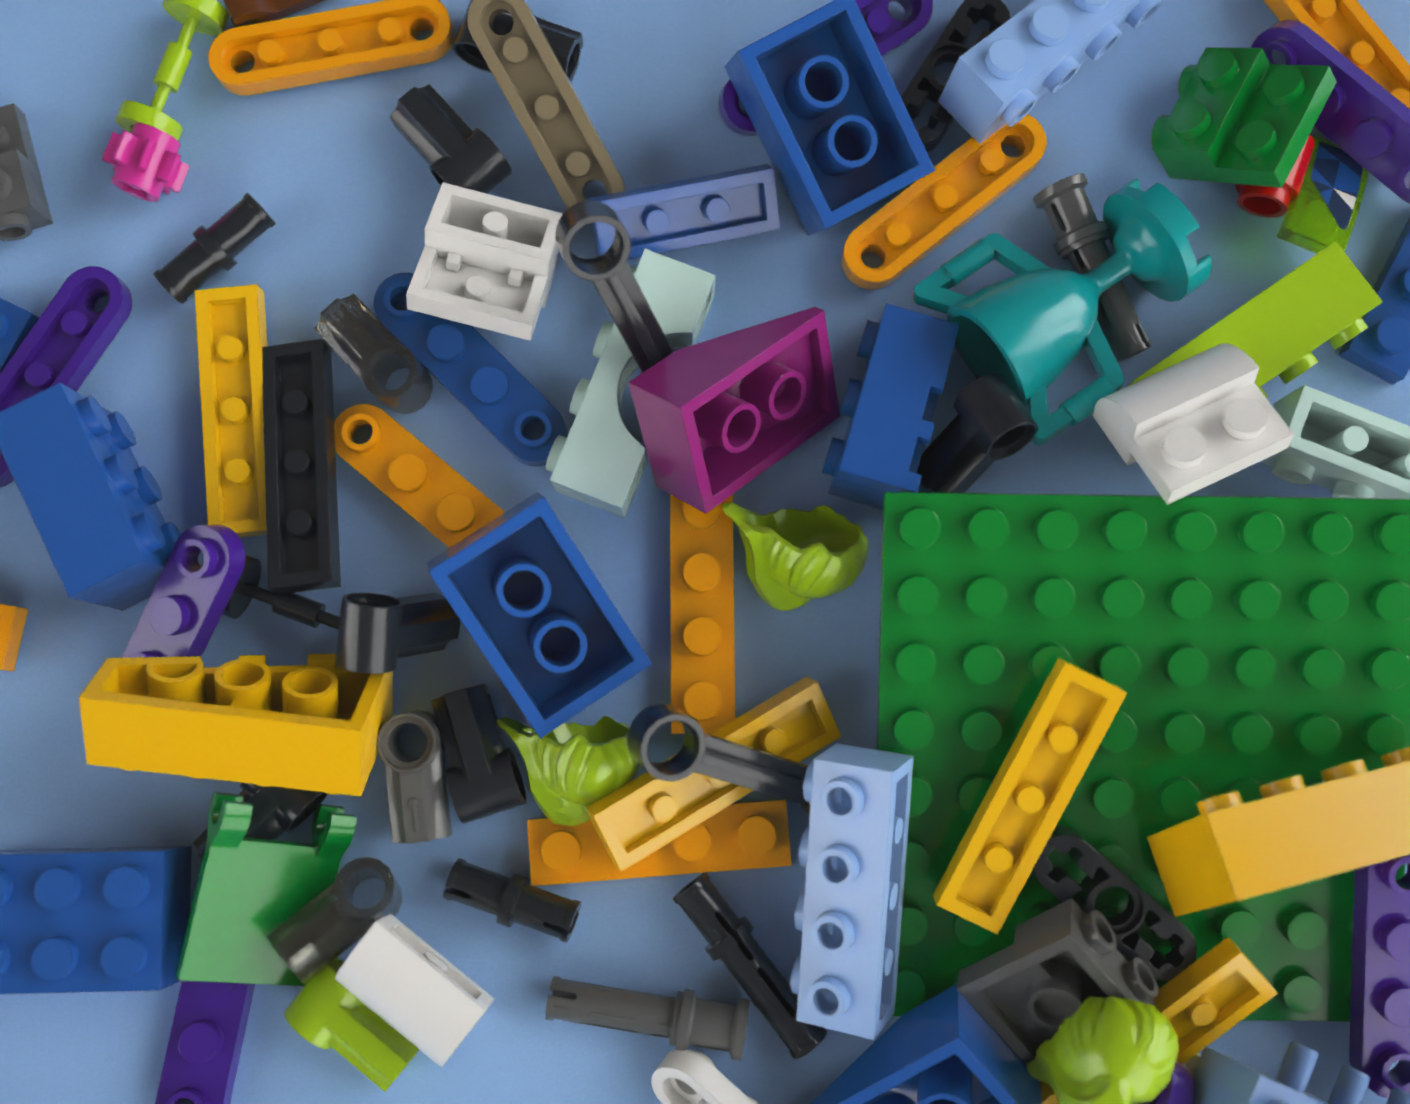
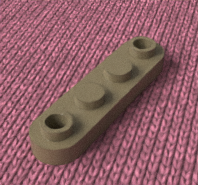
[467,0,626,224]

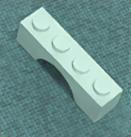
[546,249,716,518]

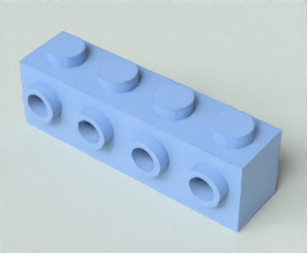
[938,0,1163,144]
[791,743,914,1040]

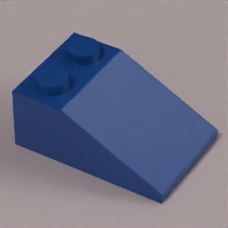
[810,983,1042,1104]

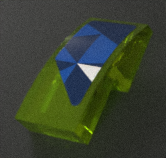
[1276,135,1368,254]

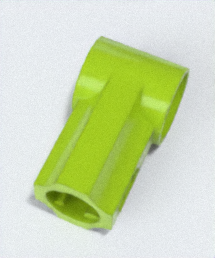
[284,957,419,1092]

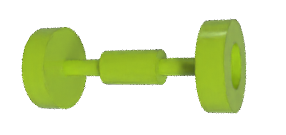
[115,0,229,142]

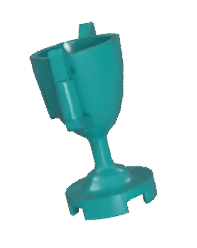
[913,178,1212,446]

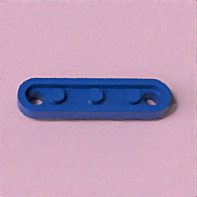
[374,272,568,466]

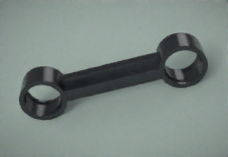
[556,201,674,373]
[627,704,811,816]

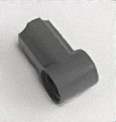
[377,710,452,844]

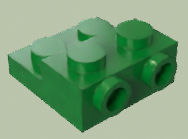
[1151,47,1337,188]

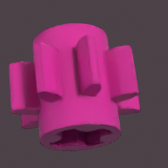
[102,123,190,202]

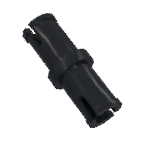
[153,192,276,304]
[443,858,582,943]

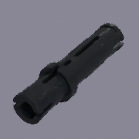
[673,872,827,1059]

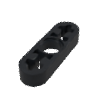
[901,0,1010,153]
[1032,825,1197,981]

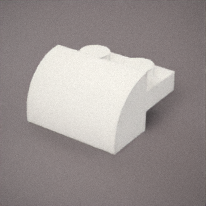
[406,182,563,341]
[1093,343,1294,505]
[335,914,495,1068]

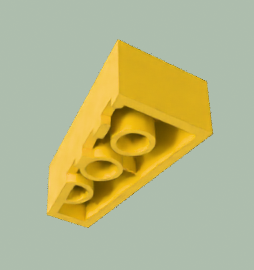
[79,654,393,796]
[1147,747,1410,917]

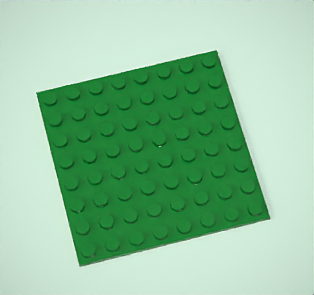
[876,492,1410,1022]

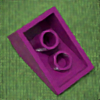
[628,307,840,514]

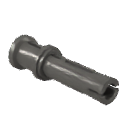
[1033,173,1152,362]
[545,976,750,1061]

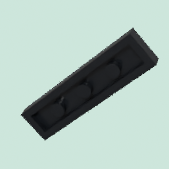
[262,339,341,595]

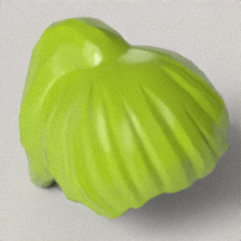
[722,502,869,611]
[496,716,640,826]
[1026,996,1179,1104]

